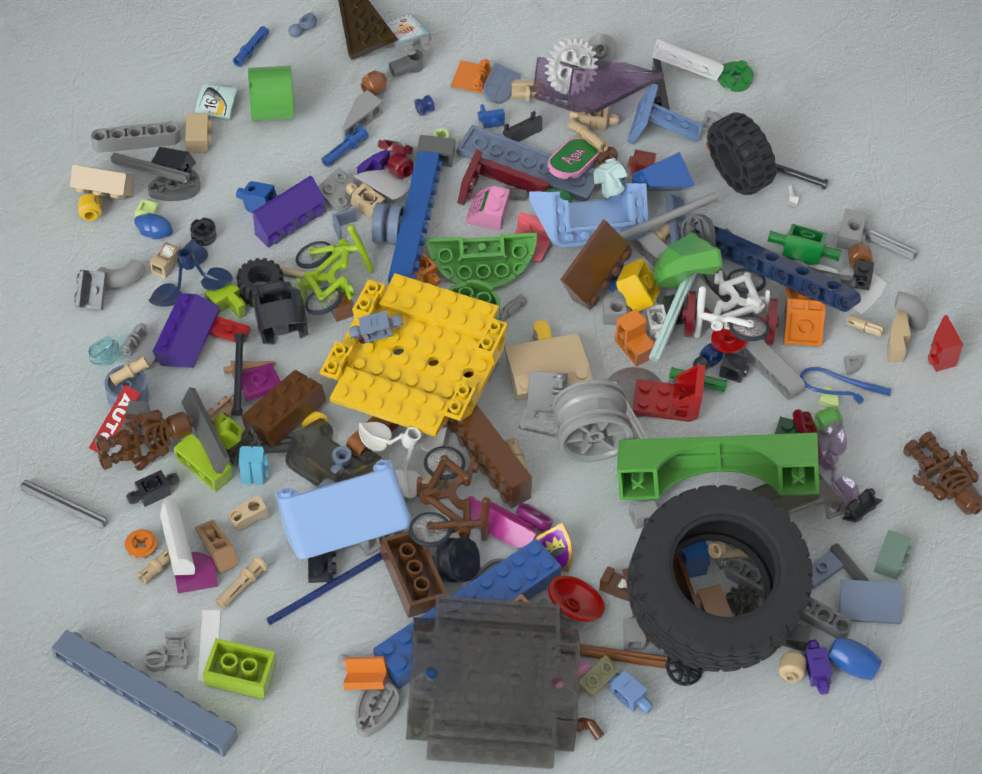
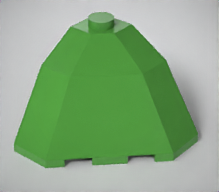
[653,233,723,289]

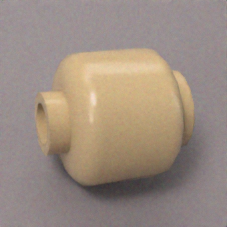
[779,651,807,682]

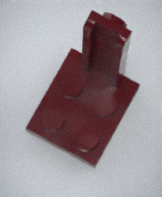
[457,149,550,205]

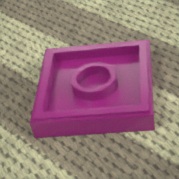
[242,363,281,401]

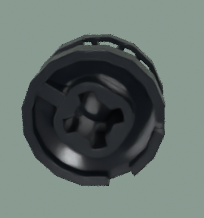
[190,217,217,246]

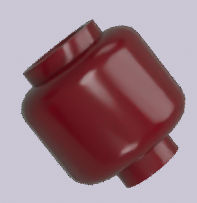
[387,153,414,179]

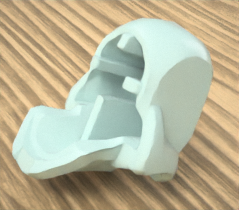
[594,158,628,198]

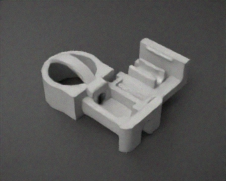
[144,632,188,672]

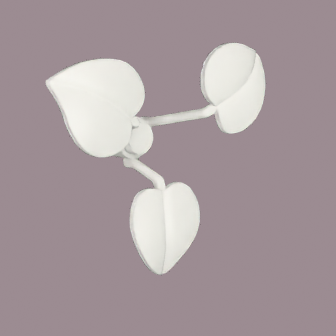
[358,422,447,499]

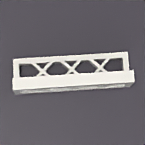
[652,39,724,81]

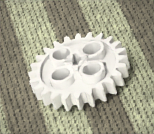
[545,37,598,95]

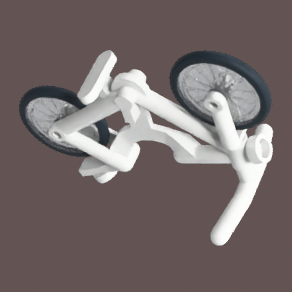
[693,268,770,341]

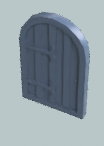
[483,62,521,103]

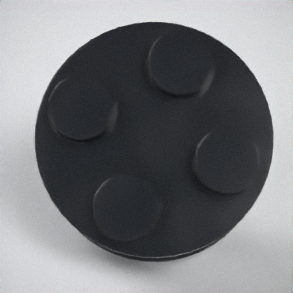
[432,537,480,582]

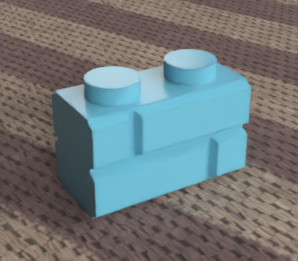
[239,446,269,485]

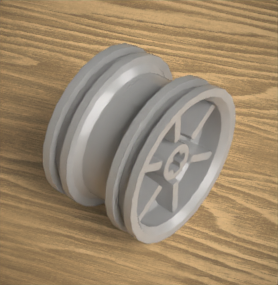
[552,379,633,462]

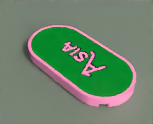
[547,138,600,179]

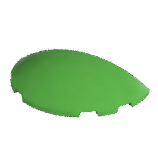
[426,233,537,289]

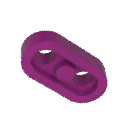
[516,503,554,531]

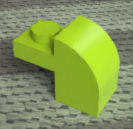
[204,283,246,319]
[214,412,243,450]

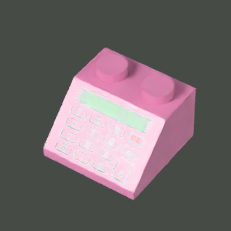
[465,186,510,230]

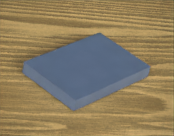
[839,579,902,624]

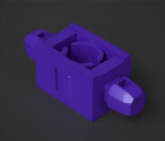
[805,639,833,695]

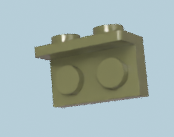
[572,655,620,697]

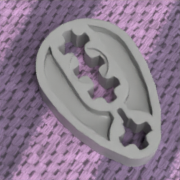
[355,682,399,737]

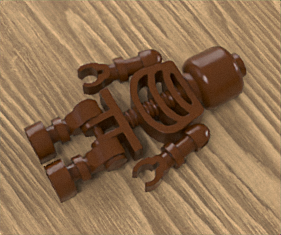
[94,410,194,471]
[903,431,982,515]

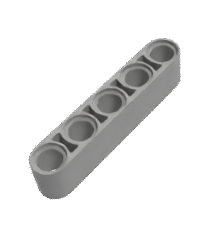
[91,121,181,153]

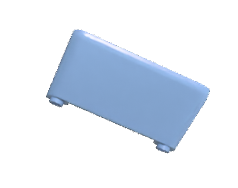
[529,183,649,247]
[275,459,411,559]

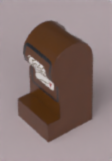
[599,566,630,601]

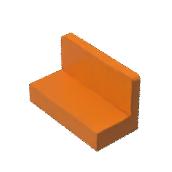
[343,656,389,690]

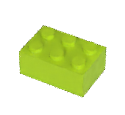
[203,638,277,700]

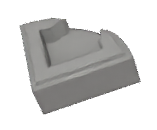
[844,355,863,375]

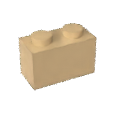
[185,114,212,153]

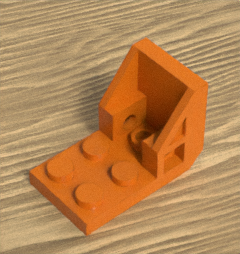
[783,286,826,346]

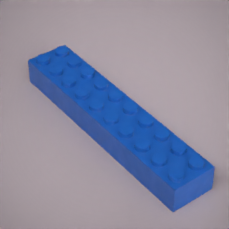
[373,539,561,689]

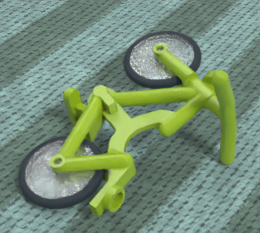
[295,225,374,315]

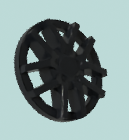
[665,657,703,686]

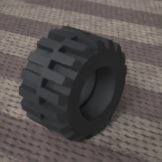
[236,258,284,308]

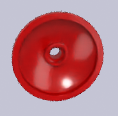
[548,575,605,622]

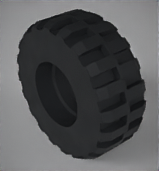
[707,112,777,195]

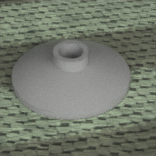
[588,34,616,67]

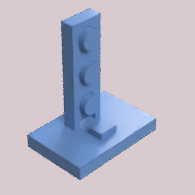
[627,83,703,144]

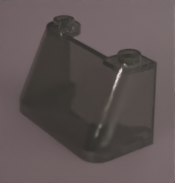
[285,418,381,487]

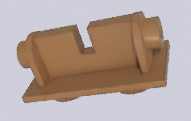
[207,394,234,425]

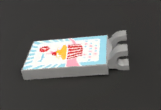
[385,13,432,55]

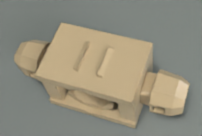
[569,103,619,131]
[346,183,385,219]

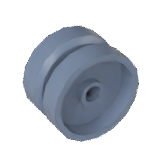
[372,202,404,245]
[104,365,150,408]

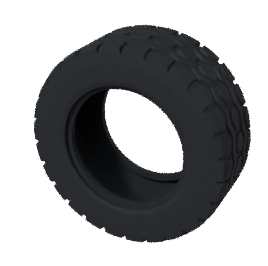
[627,485,813,672]

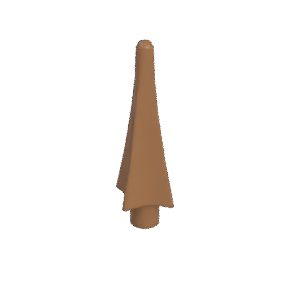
[223,360,276,378]

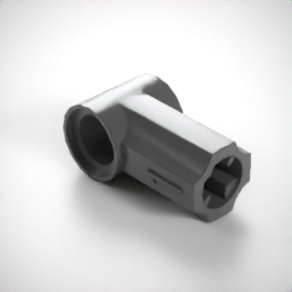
[389,49,423,77]

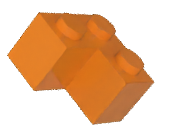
[615,309,655,367]

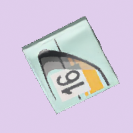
[195,84,238,120]

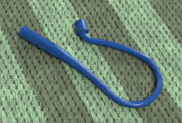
[800,367,891,404]

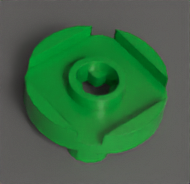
[718,60,754,92]

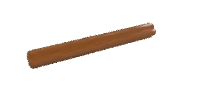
[568,642,668,668]

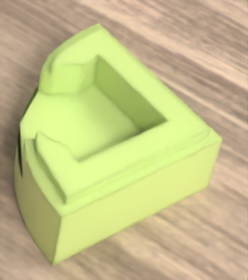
[819,386,839,410]

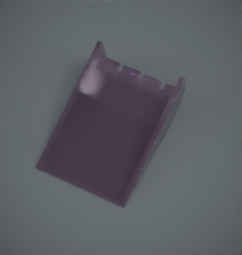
[533,57,664,113]

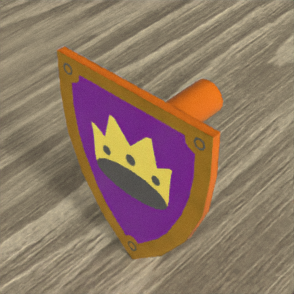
[534,523,573,573]

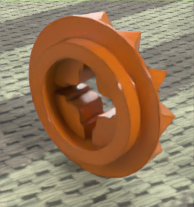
[125,529,157,559]

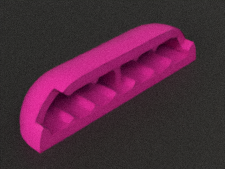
[468,496,537,548]

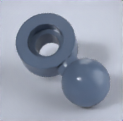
[288,12,317,38]
[329,446,352,480]

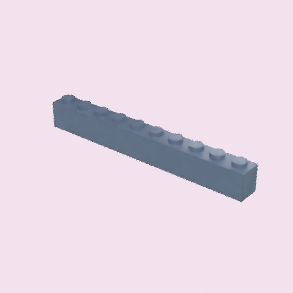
[52,629,238,757]

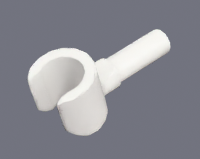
[788,185,799,207]

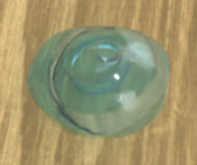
[88,336,119,366]

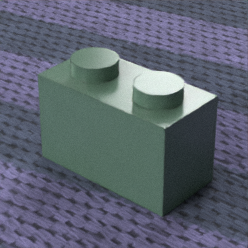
[874,530,913,580]

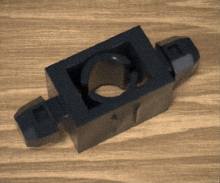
[126,470,180,507]

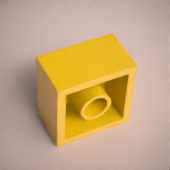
[616,258,661,312]

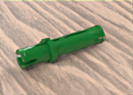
[669,367,727,392]

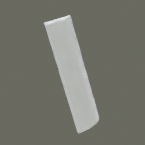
[160,499,195,575]

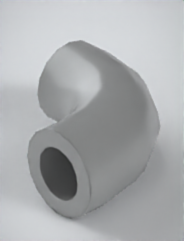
[96,259,146,288]
[894,291,929,330]

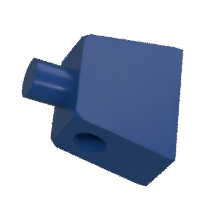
[236,181,277,213]

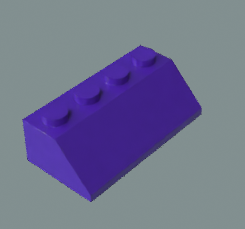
[253,175,326,248]
[152,293,221,368]

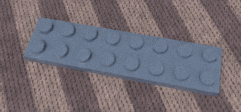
[457,125,597,201]

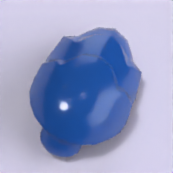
[134,212,173,240]

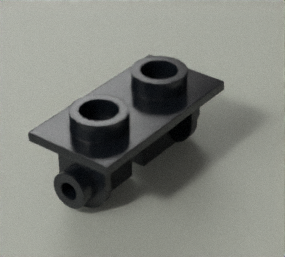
[842,488,883,523]

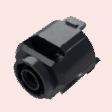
[253,282,309,345]

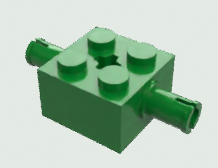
[767,224,842,265]

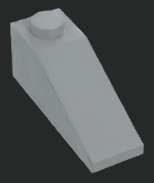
[342,90,383,141]

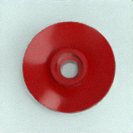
[711,323,748,353]

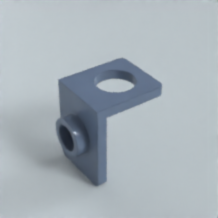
[332,208,357,240]

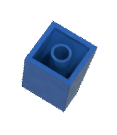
[631,152,695,191]

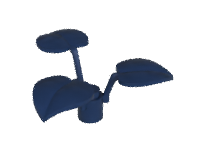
[149,239,233,307]

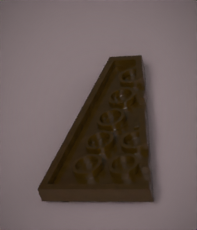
[338,0,398,60]

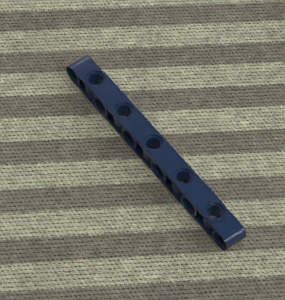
[694,221,861,312]

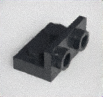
[308,550,337,583]

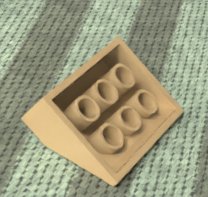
[504,333,592,401]

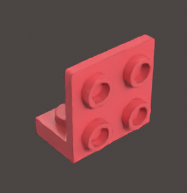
[514,211,551,262]

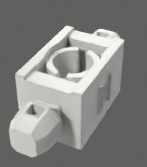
[644,301,666,342]

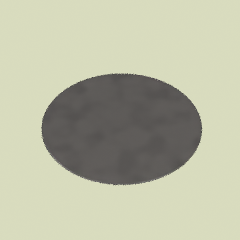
[607,367,662,417]

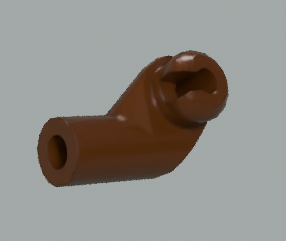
[574,717,604,740]

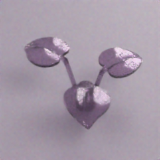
[817,419,859,509]

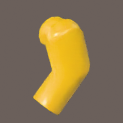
[301,411,329,428]

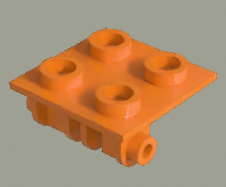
[451,59,493,94]

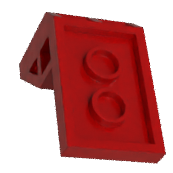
[633,365,705,422]

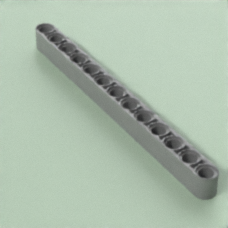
[634,231,806,399]

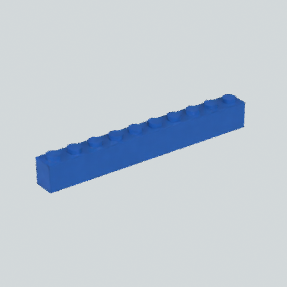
[388,151,443,285]

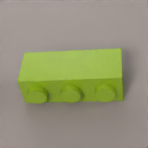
[174,434,233,492]

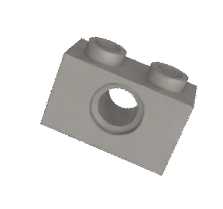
[836,208,869,250]

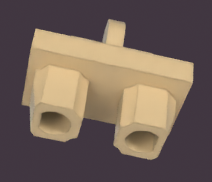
[511,79,543,101]

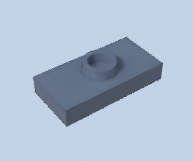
[811,551,844,589]

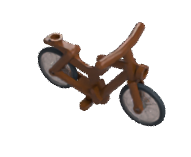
[409,446,490,547]

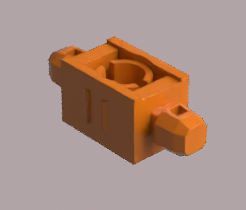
[416,253,441,286]

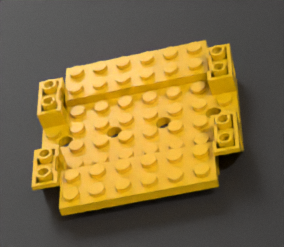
[319,273,508,437]

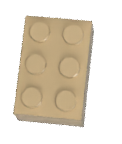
[70,165,135,199]

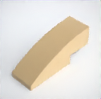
[887,310,911,362]

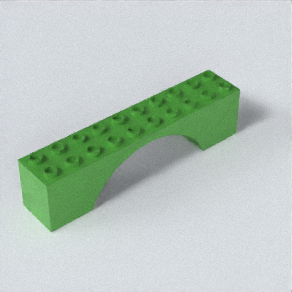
[617,433,820,500]

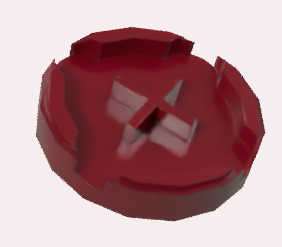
[377,139,414,155]

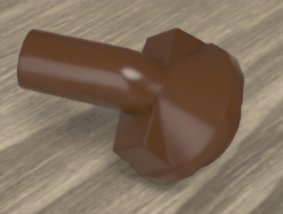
[595,146,618,165]

